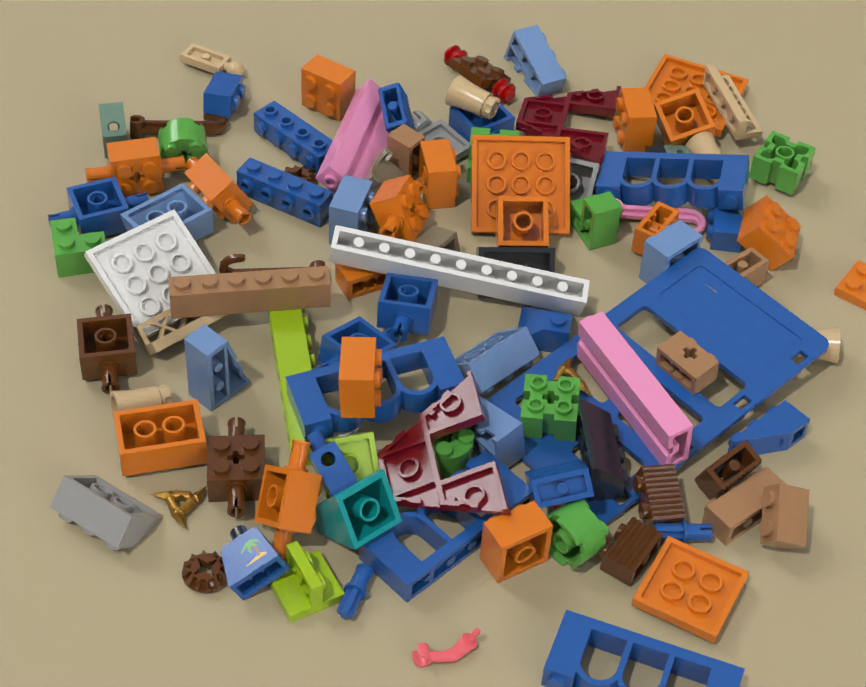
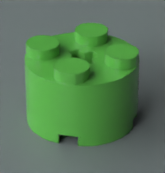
[158,118,209,173]
[433,426,474,478]
[546,499,609,569]

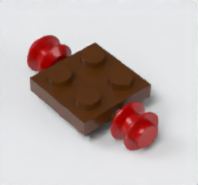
[444,45,516,104]

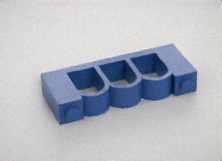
[596,151,750,210]
[286,336,464,442]
[359,451,534,602]
[541,610,745,687]

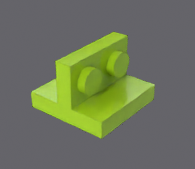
[321,431,379,498]
[269,541,344,623]

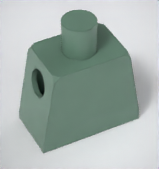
[99,102,127,159]

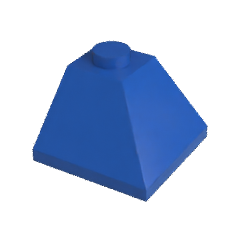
[518,306,573,353]

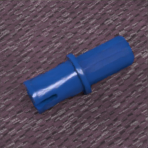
[654,520,713,543]
[337,563,374,619]

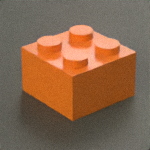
[301,54,356,122]
[613,87,657,152]
[654,88,715,146]
[418,139,461,210]
[737,195,801,271]
[495,196,549,248]
[338,337,383,418]
[480,501,553,583]

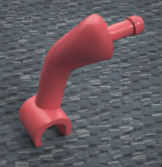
[412,628,480,667]

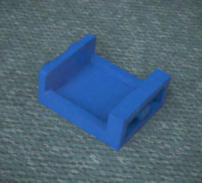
[524,459,594,508]

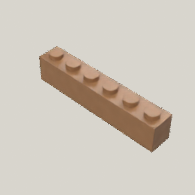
[168,266,331,319]

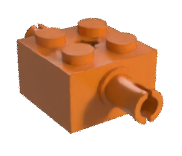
[85,137,186,197]
[184,153,254,225]
[369,174,429,241]
[254,439,322,559]

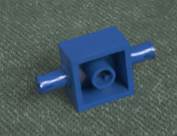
[448,104,515,143]
[48,177,149,236]
[377,273,438,342]
[313,316,400,370]

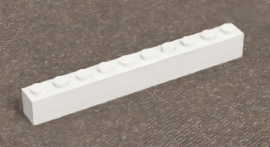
[328,225,590,316]

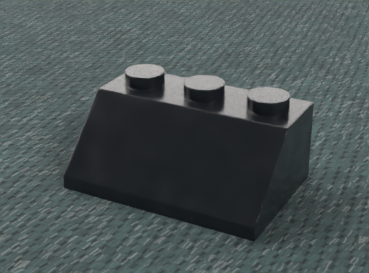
[476,247,555,298]
[576,399,629,502]

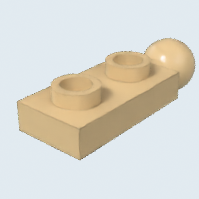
[180,43,244,75]

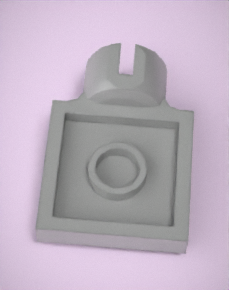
[411,110,470,161]

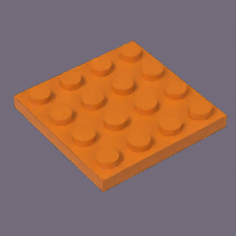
[645,54,749,137]
[471,135,570,235]

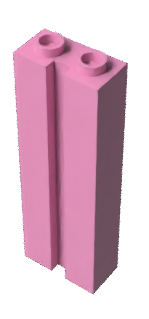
[315,78,389,194]
[577,312,693,465]

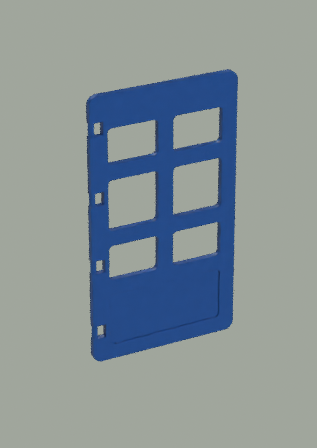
[487,248,829,526]

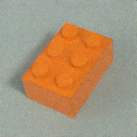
[113,399,207,477]

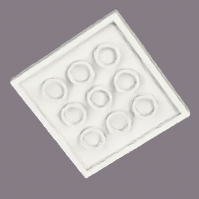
[84,209,216,342]

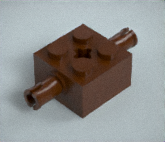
[77,304,137,394]
[207,417,266,517]

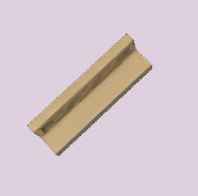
[702,64,763,140]
[133,309,228,356]

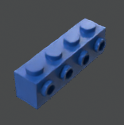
[254,101,333,174]
[236,157,333,227]

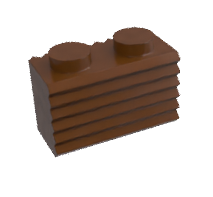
[695,440,762,500]
[633,464,686,528]
[599,517,662,586]

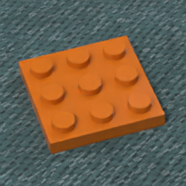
[631,536,749,644]

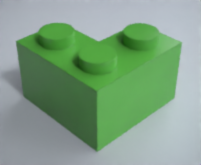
[570,192,622,251]
[50,218,106,278]

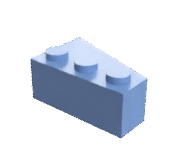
[504,25,566,97]
[184,324,251,412]
[470,396,525,468]

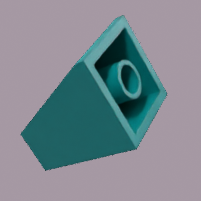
[315,469,402,550]

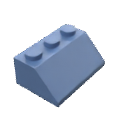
[120,183,214,241]
[455,326,540,396]

